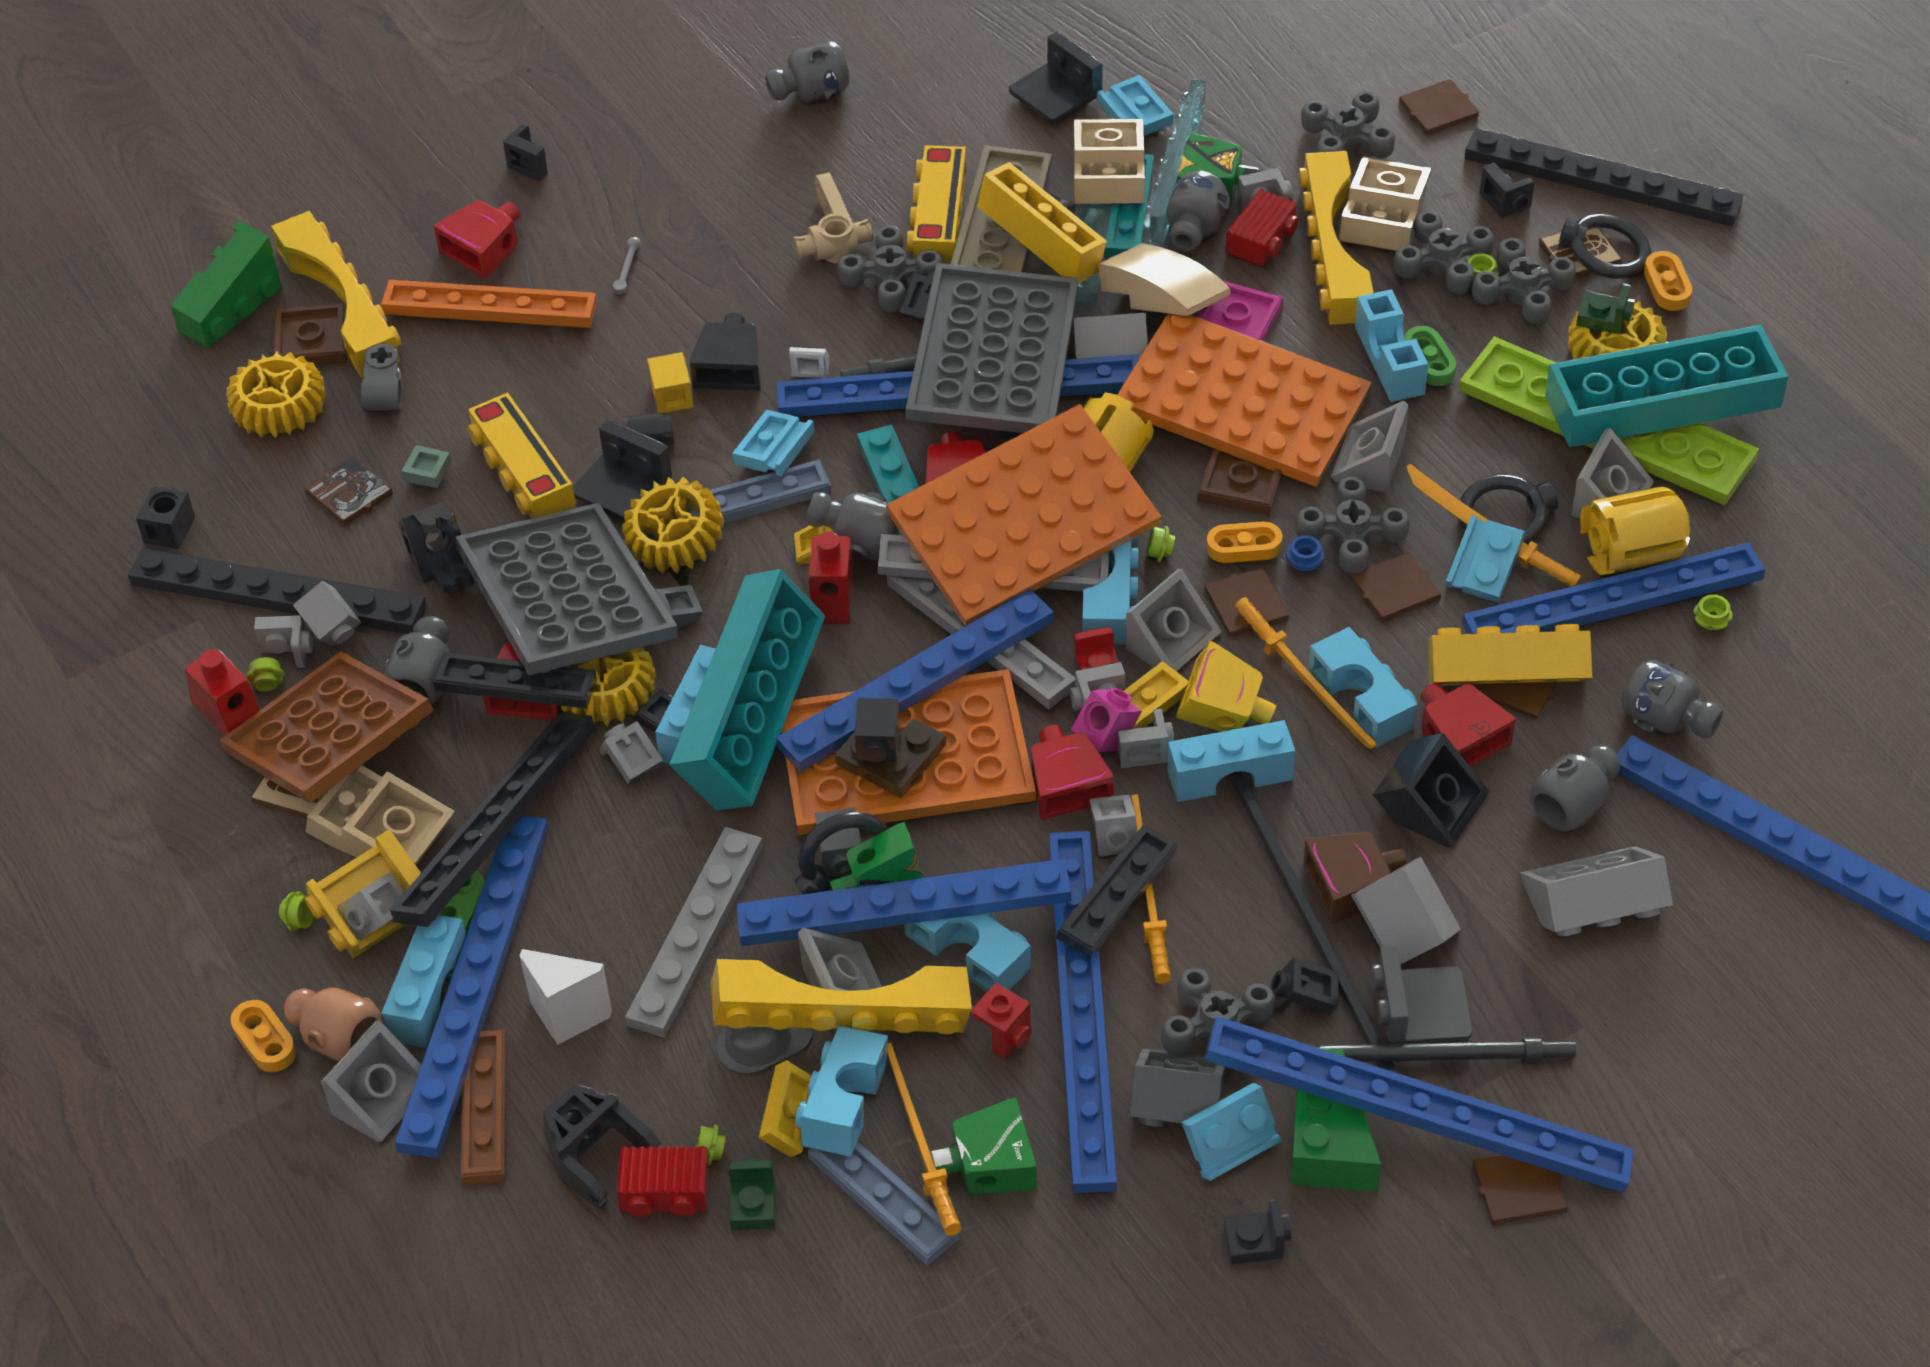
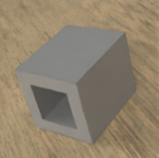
[293,581,361,646]

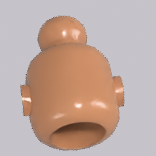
[284,987,384,1062]

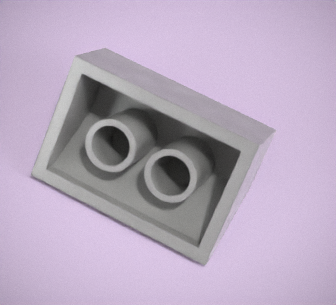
[1520,846,1673,936]

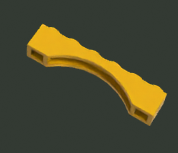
[1299,151,1373,325]
[271,211,402,378]
[711,959,972,1034]

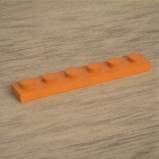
[381,280,598,328]

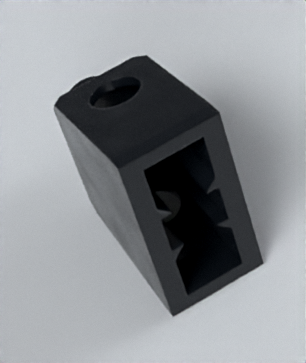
[689,313,761,391]

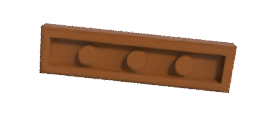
[461,1029,507,1185]

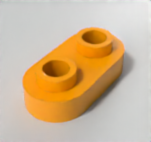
[1644,251,1692,311]
[1206,522,1283,563]
[230,1000,296,1072]

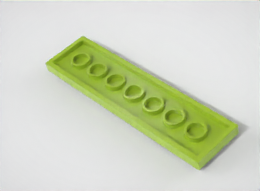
[1458,336,1760,505]

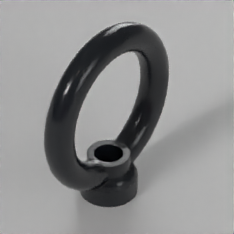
[1558,214,1651,279]
[1459,474,1558,544]
[795,812,889,894]

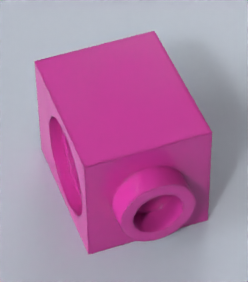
[1071,687,1142,752]

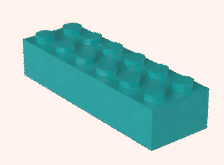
[1545,325,1789,448]
[669,569,825,811]

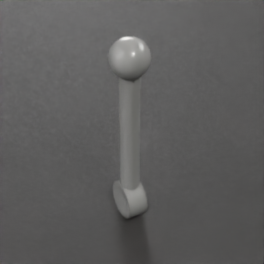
[613,237,641,295]

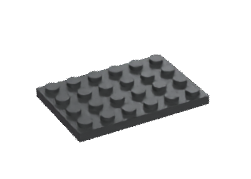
[905,263,1079,433]
[456,503,678,675]

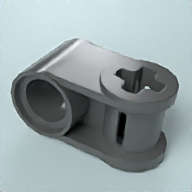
[361,343,402,411]

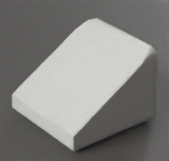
[789,347,830,378]

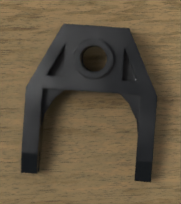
[398,501,475,593]
[543,1084,661,1209]

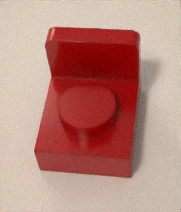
[1074,627,1119,671]

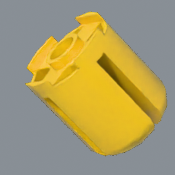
[1084,392,1154,472]
[1580,487,1690,575]

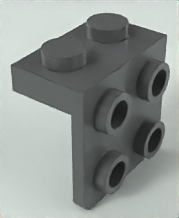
[1372,946,1472,1044]

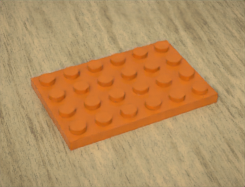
[1117,313,1372,487]
[886,404,1162,626]
[781,669,1036,835]

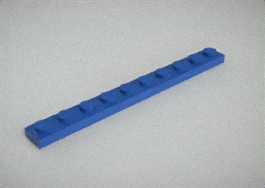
[777,354,1139,417]
[1617,735,1930,942]
[395,816,549,1158]
[1049,831,1117,1193]
[1204,1016,1634,1193]

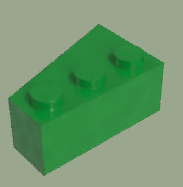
[170,220,282,348]
[1291,1048,1381,1192]

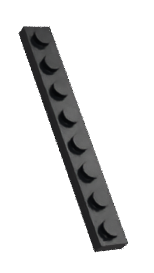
[1464,127,1744,227]
[128,548,427,634]
[390,712,596,927]

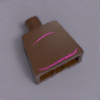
[1304,831,1407,924]

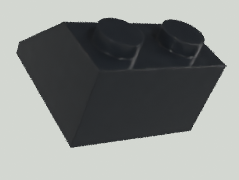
[1372,733,1489,847]

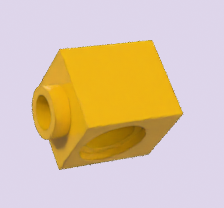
[647,352,694,414]

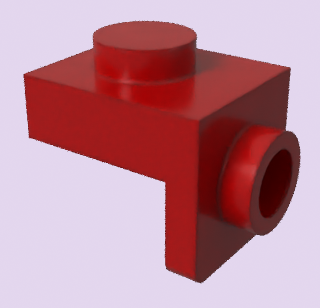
[972,984,1032,1060]

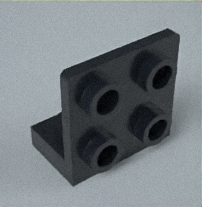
[1009,31,1103,124]
[573,419,672,522]

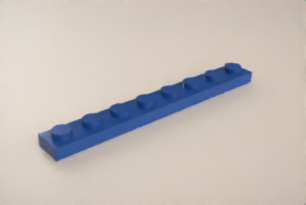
[1462,542,1766,634]
[776,589,1054,772]
[737,859,1072,947]

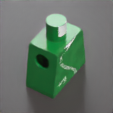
[931,1098,1037,1195]

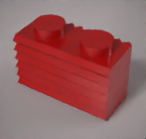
[1225,189,1299,267]
[617,1145,710,1217]

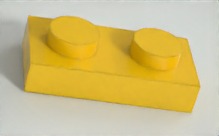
[1108,661,1188,728]
[759,1060,811,1158]

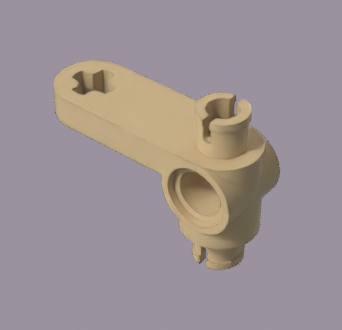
[793,172,873,263]

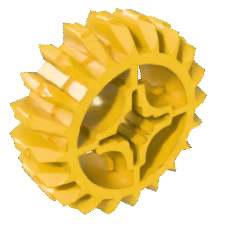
[1568,301,1667,360]
[226,351,326,439]
[622,477,724,574]
[561,647,656,727]

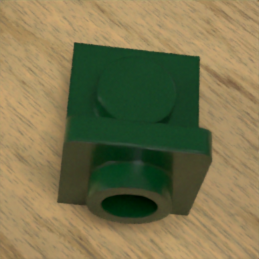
[1576,284,1635,334]
[729,1158,775,1230]

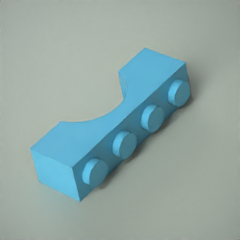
[1083,536,1139,644]

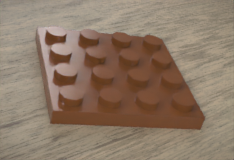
[219,651,433,803]

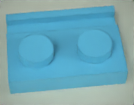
[1097,75,1174,136]
[732,410,815,476]
[1446,515,1525,603]
[1181,1083,1282,1181]

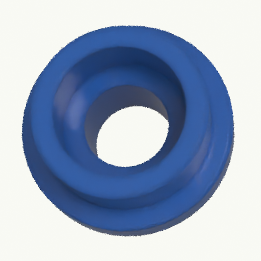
[1286,535,1325,571]

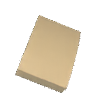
[1074,119,1145,204]
[1339,157,1431,251]
[1098,243,1231,316]
[306,765,455,865]

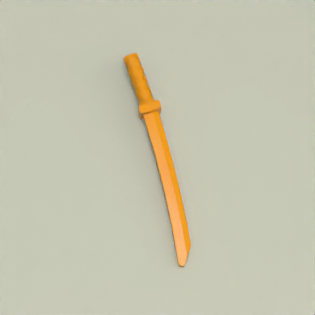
[1407,464,1582,587]
[1235,597,1377,749]
[1131,794,1171,984]
[888,1042,962,1236]

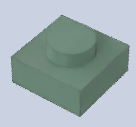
[401,445,452,488]

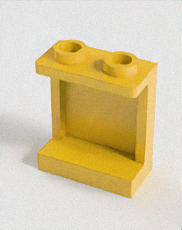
[304,829,421,959]

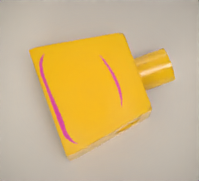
[1176,641,1276,732]

